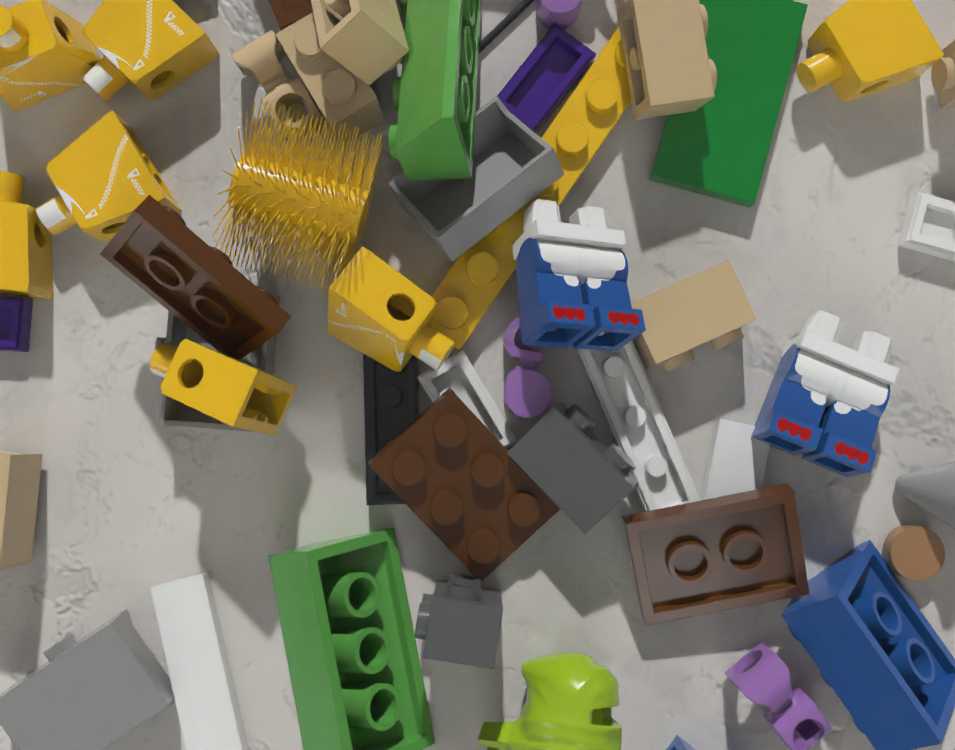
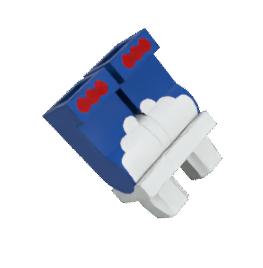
[512,199,646,352]
[751,311,900,477]

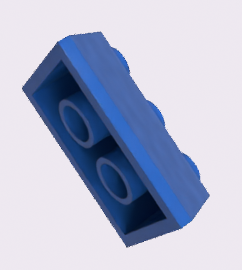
[781,540,955,750]

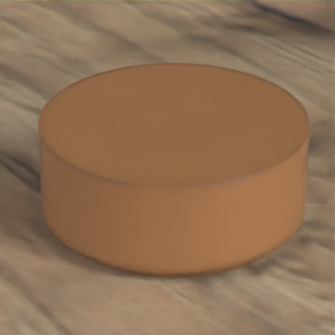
[883,525,945,581]

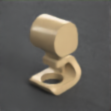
[230,30,323,142]

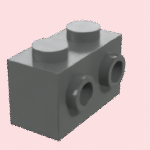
[507,401,638,534]
[414,574,503,669]

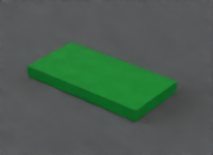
[649,0,808,208]

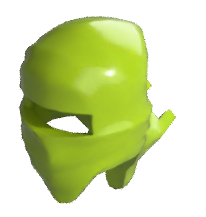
[478,652,622,750]

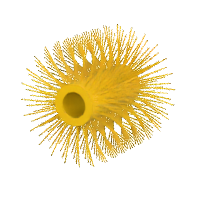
[212,98,383,294]

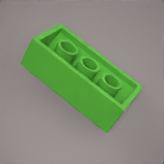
[388,0,482,180]
[268,528,435,750]

